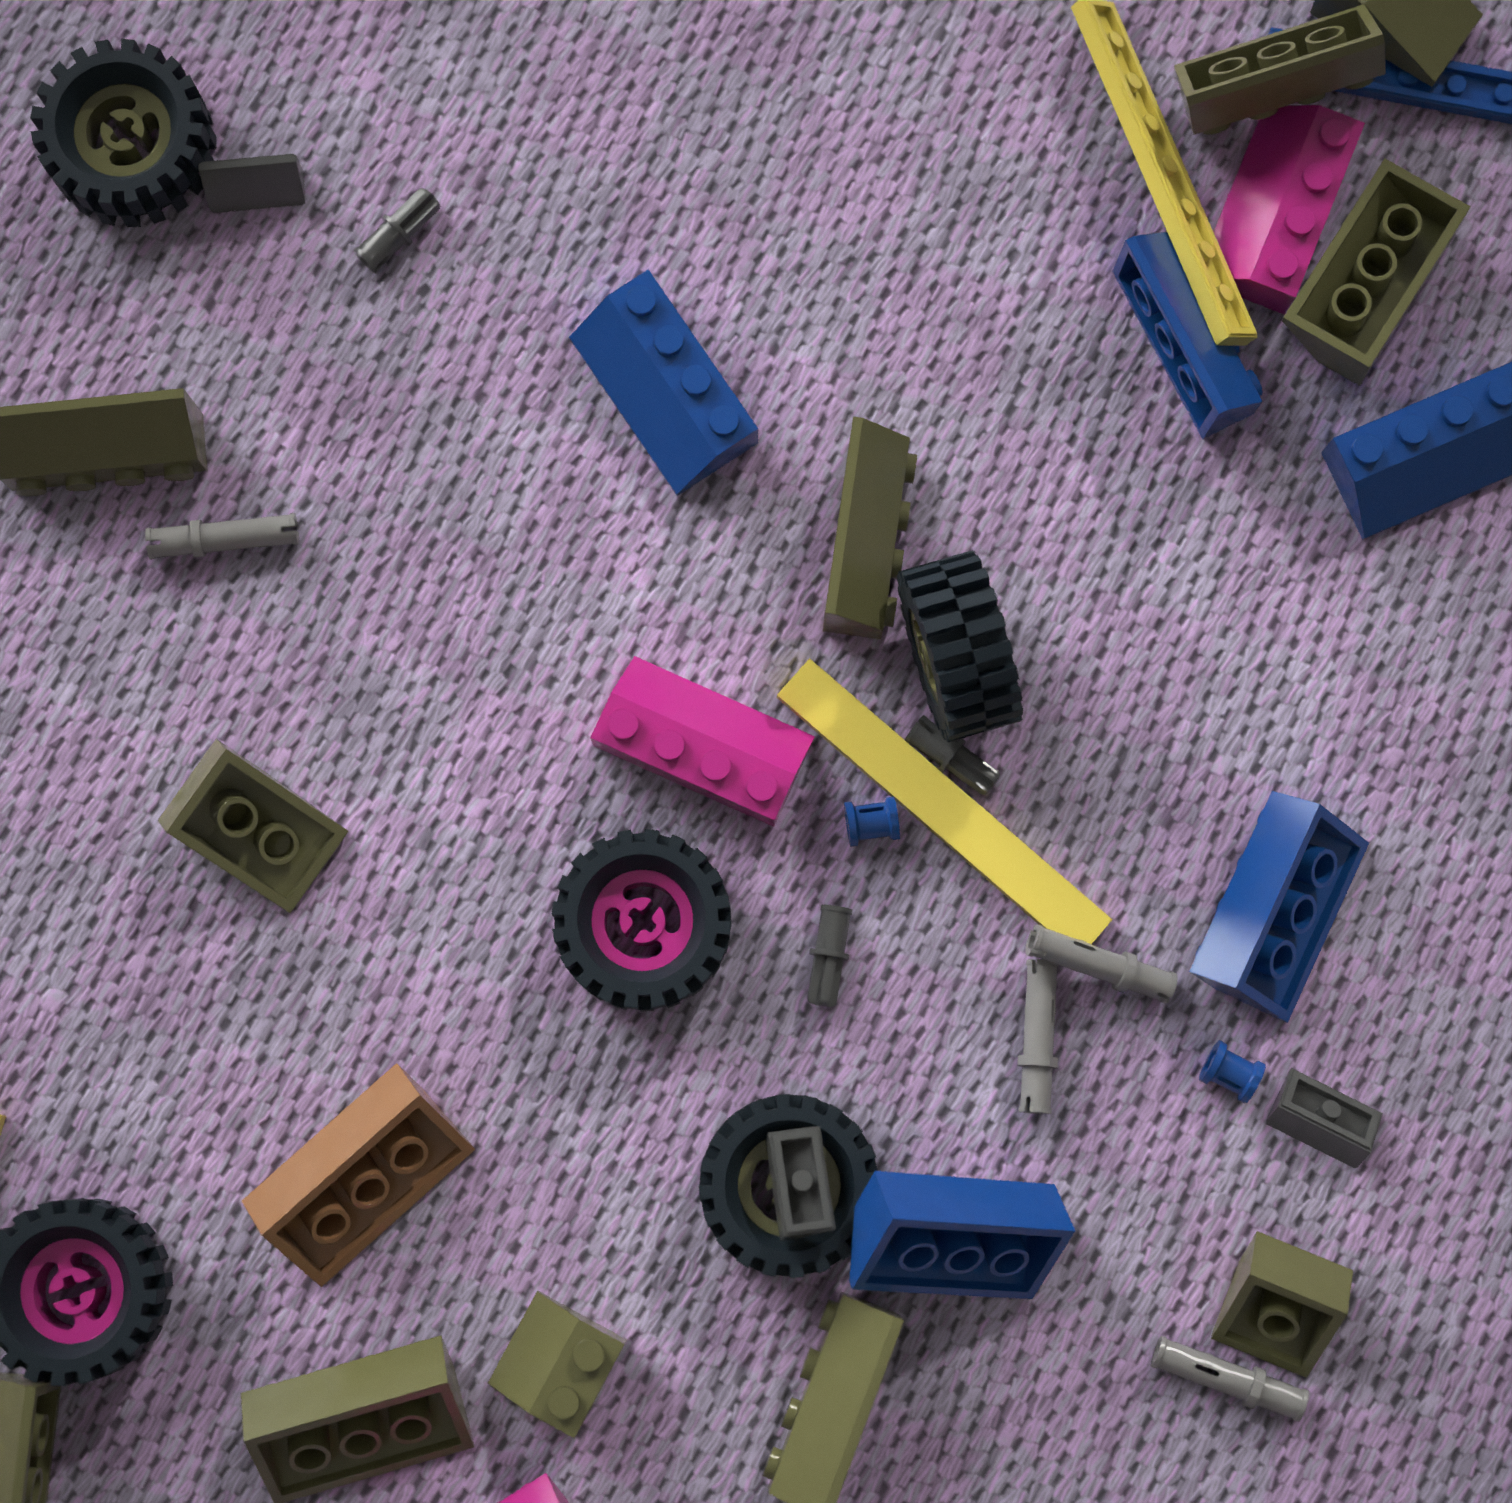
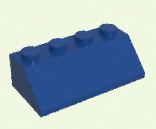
[1112,232,1263,439]
[569,269,758,496]
[1321,362,1512,540]
[1189,791,1369,1023]
[849,1171,1075,1299]

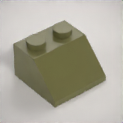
[1211,1231,1353,1378]
[488,1291,627,1438]

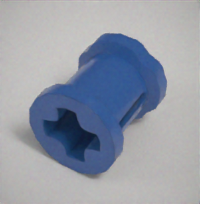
[844,796,900,847]
[1199,1040,1266,1103]

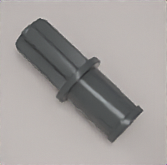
[353,188,440,273]
[905,715,1000,795]
[807,904,853,1007]

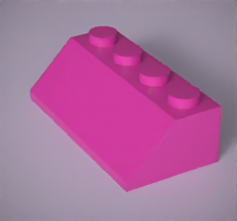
[1213,105,1365,315]
[590,656,815,827]

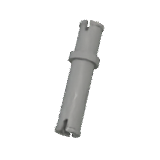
[145,513,299,560]
[1025,924,1178,1004]
[1017,959,1059,1114]
[1151,1336,1309,1422]

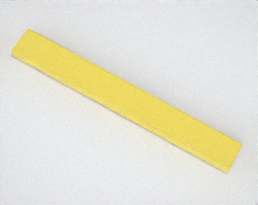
[1071,0,1258,346]
[777,658,1113,944]

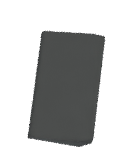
[198,154,306,213]
[1266,1068,1383,1168]
[766,1126,836,1241]

